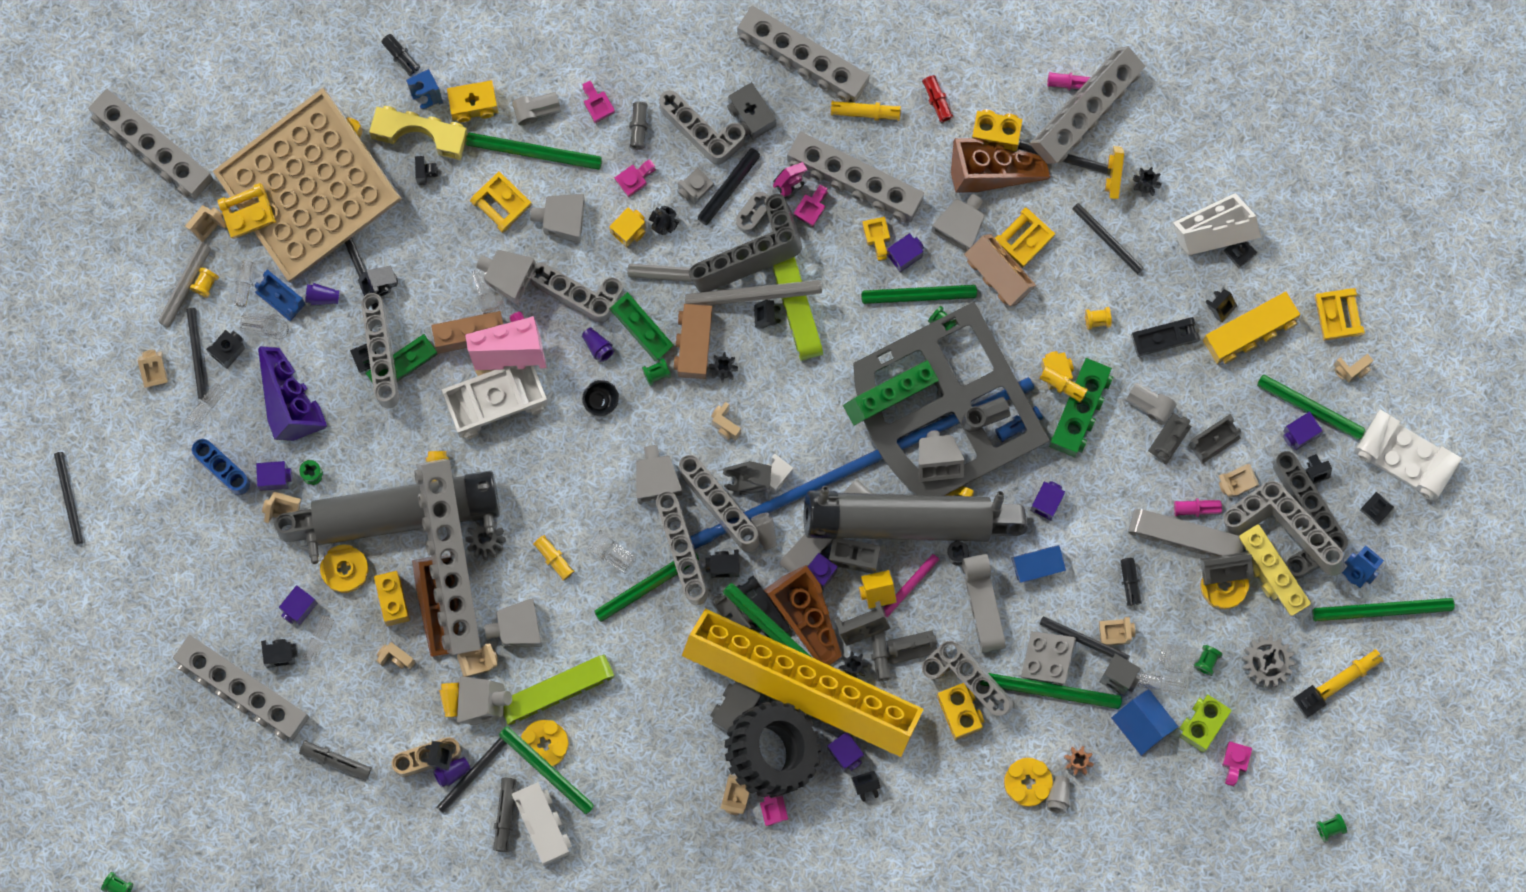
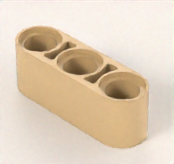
[392,737,461,777]

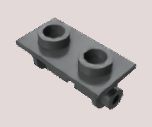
[1148,413,1192,465]
[713,589,756,629]
[886,630,937,664]

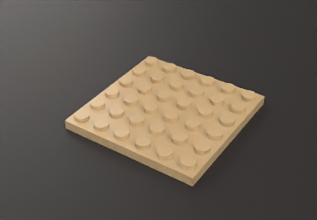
[213,88,402,283]

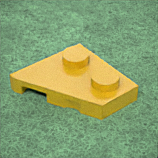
[1105,146,1124,199]

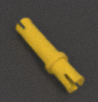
[831,100,901,121]
[1316,649,1384,701]

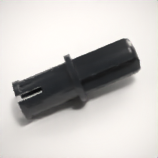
[381,34,420,76]
[1120,558,1142,606]

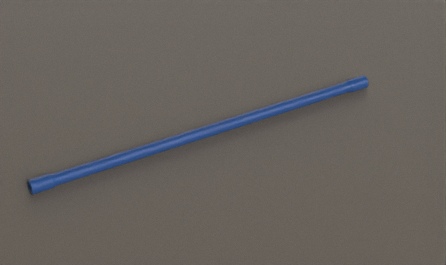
[690,377,1035,550]

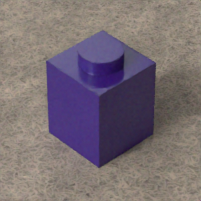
[887,233,924,273]
[1283,411,1323,450]
[256,461,292,491]
[1030,481,1066,521]
[808,553,838,590]
[279,585,318,625]
[827,732,864,772]

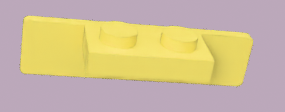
[1239,525,1311,616]

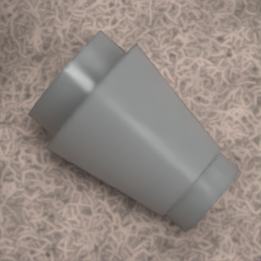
[751,513,777,550]
[1046,776,1070,814]

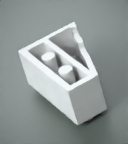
[1173,193,1261,255]
[512,782,572,866]

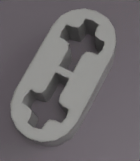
[736,192,769,233]

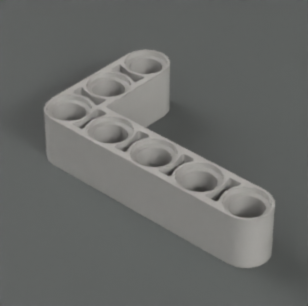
[1224,481,1345,576]

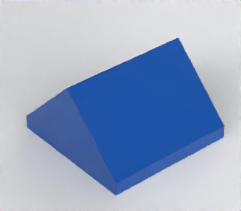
[1111,689,1179,756]

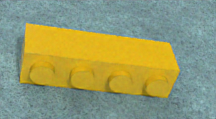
[1203,291,1301,364]

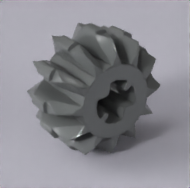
[465,521,506,560]

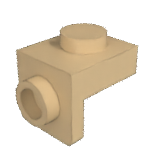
[185,205,227,242]
[1334,353,1374,383]
[711,402,741,441]
[1219,464,1260,497]
[262,492,301,523]
[1099,617,1135,646]
[457,643,498,677]
[720,774,750,815]

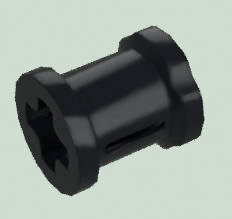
[947,541,969,566]

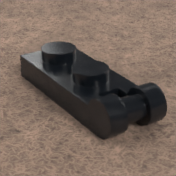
[1131,317,1201,357]
[736,575,791,638]

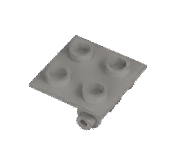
[1021,631,1076,686]

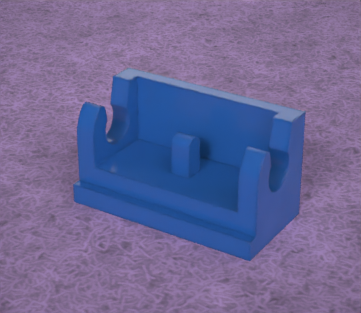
[406,69,443,109]
[254,269,306,321]
[1011,545,1066,583]

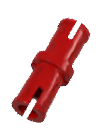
[922,75,953,123]

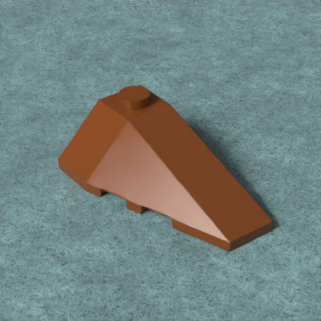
[951,138,1050,193]
[412,555,460,657]
[764,565,842,665]

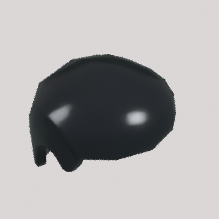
[582,380,619,416]

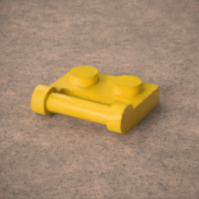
[470,171,532,233]
[217,183,276,239]
[995,207,1056,268]
[1314,288,1365,341]

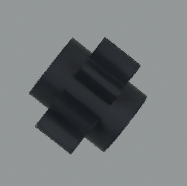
[1133,167,1162,197]
[648,206,679,235]
[709,352,738,383]
[838,651,869,678]

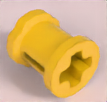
[190,267,219,298]
[1085,307,1112,330]

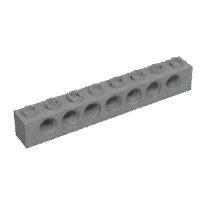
[414,459,481,655]

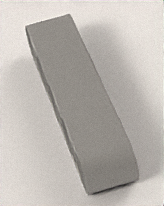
[361,293,399,408]
[679,455,759,552]
[779,479,873,573]
[656,491,708,605]
[1128,509,1245,557]

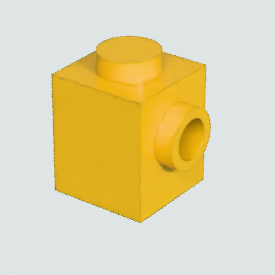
[609,207,646,248]
[1041,351,1074,390]
[859,570,897,609]

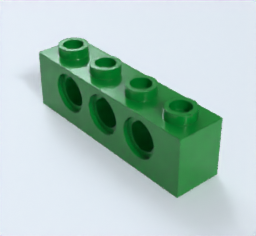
[1049,358,1113,458]
[842,360,939,426]

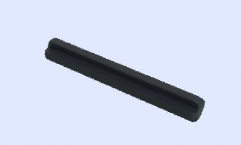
[698,148,760,225]

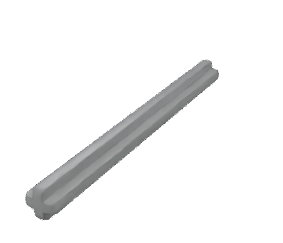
[685,280,823,306]

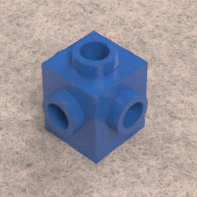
[1342,545,1384,588]

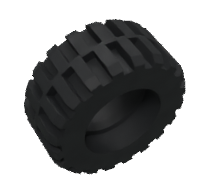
[724,701,821,798]

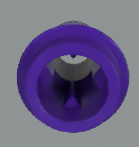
[305,283,340,306]
[581,327,614,362]
[433,757,471,788]

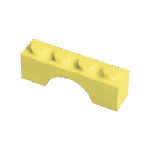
[369,106,468,160]

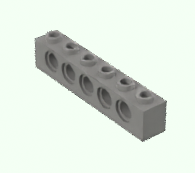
[737,5,870,103]
[1029,46,1146,164]
[88,88,213,200]
[787,131,924,222]
[173,635,310,741]

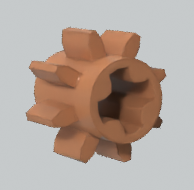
[1064,746,1094,776]

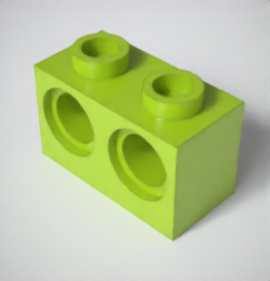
[1179,694,1232,753]

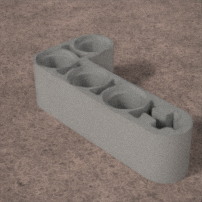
[659,90,745,165]
[530,262,623,323]
[962,554,1006,653]
[922,641,1013,716]

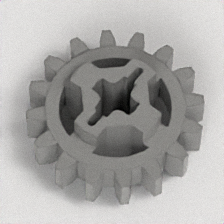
[1241,635,1295,688]

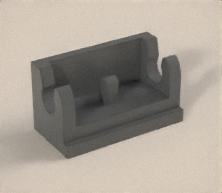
[1189,414,1242,464]
[723,461,772,495]
[1200,552,1254,585]
[835,601,891,646]

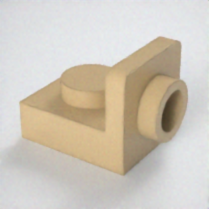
[137,349,168,388]
[376,642,416,669]

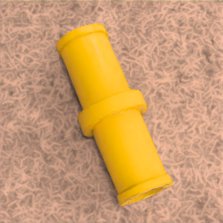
[1039,366,1088,403]
[533,535,575,581]

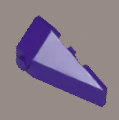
[258,346,327,441]

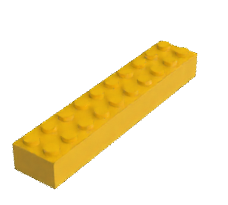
[682,608,924,757]

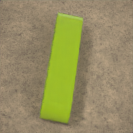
[772,257,824,361]
[503,654,615,725]

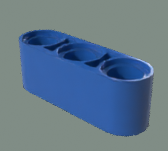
[192,439,250,495]

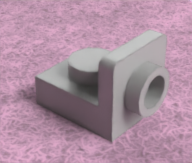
[678,167,714,204]

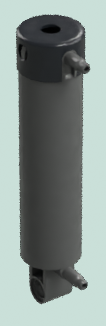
[274,470,500,564]
[803,486,1028,542]

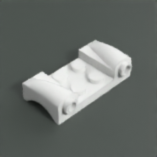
[442,365,548,440]
[1354,410,1462,501]

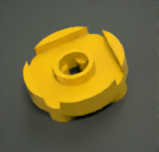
[320,544,369,593]
[1200,578,1249,609]
[521,720,569,767]
[1004,758,1053,807]

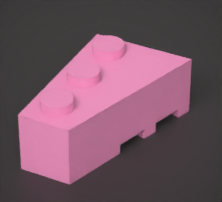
[465,316,547,370]

